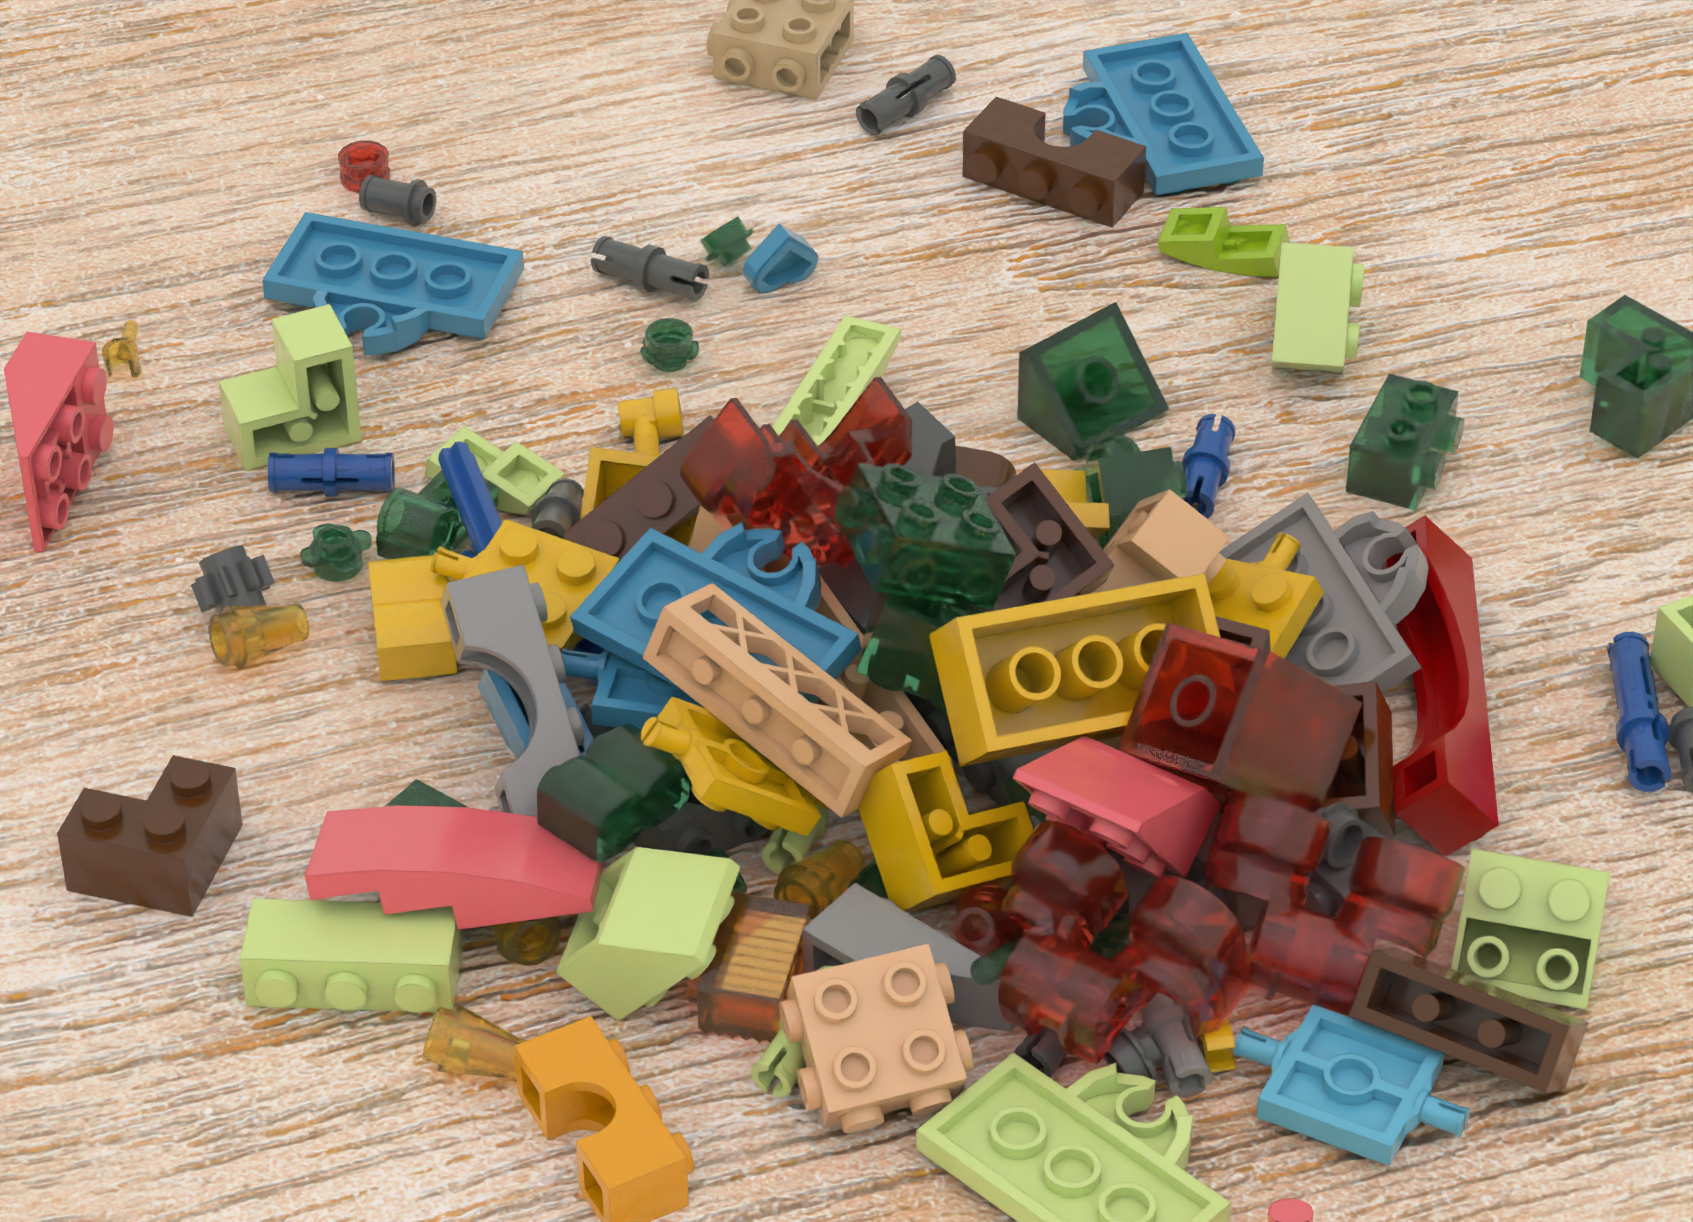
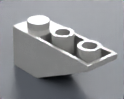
[802,883,1019,1032]

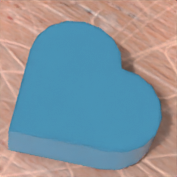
[742,223,818,293]

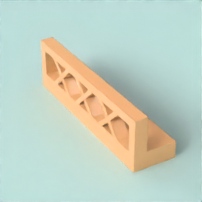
[642,583,912,818]

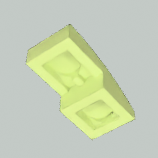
[424,426,565,515]

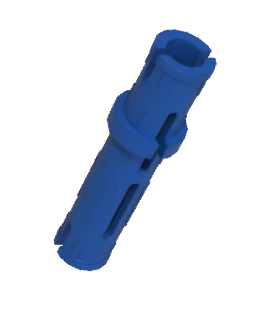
[1607,632,1671,792]

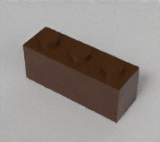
[1349,947,1589,1094]

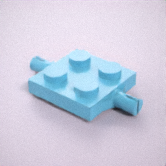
[1233,1004,1470,1166]

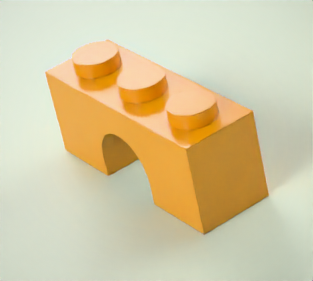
[514,1016,694,1222]

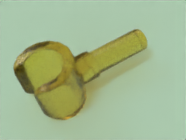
[102,320,142,377]

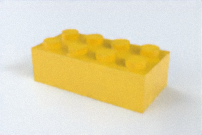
[929,573,1237,767]

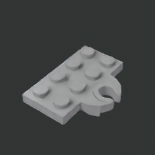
[1219,492,1429,693]

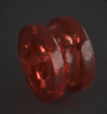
[338,140,391,193]

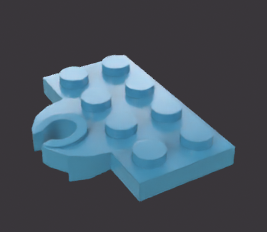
[1063,33,1264,195]
[262,212,524,355]
[570,522,862,703]

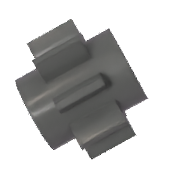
[191,545,275,622]

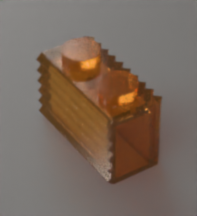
[688,892,812,1043]

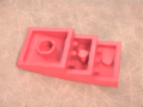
[304,805,608,930]

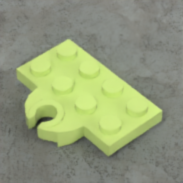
[916,1053,1231,1222]

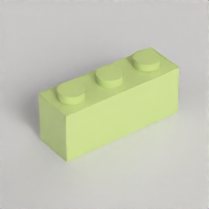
[240,898,462,1013]

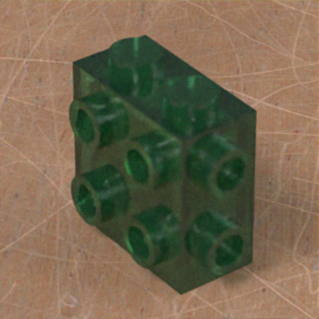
[836,463,1016,610]

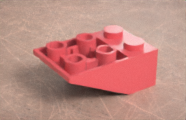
[4,331,114,553]
[1013,735,1221,879]

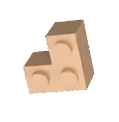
[1092,489,1230,593]

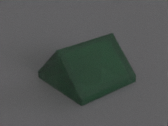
[1017,302,1169,461]

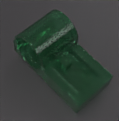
[376,470,498,559]

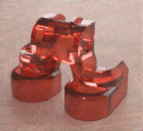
[680,376,912,568]
[1205,792,1465,1016]
[995,821,1253,1065]

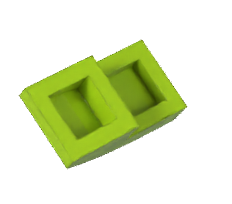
[1158,207,1290,277]

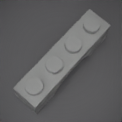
[440,564,603,830]

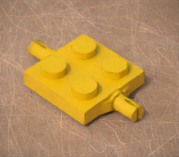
[431,519,620,654]
[1208,532,1324,692]
[641,696,829,836]

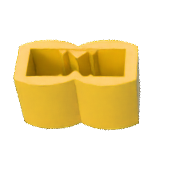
[368,555,457,681]

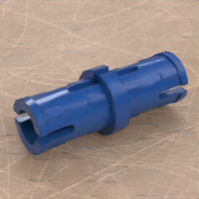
[1177,414,1236,519]
[268,448,395,497]

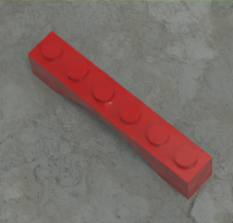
[1381,515,1499,857]

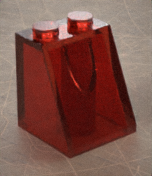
[1117,622,1362,827]

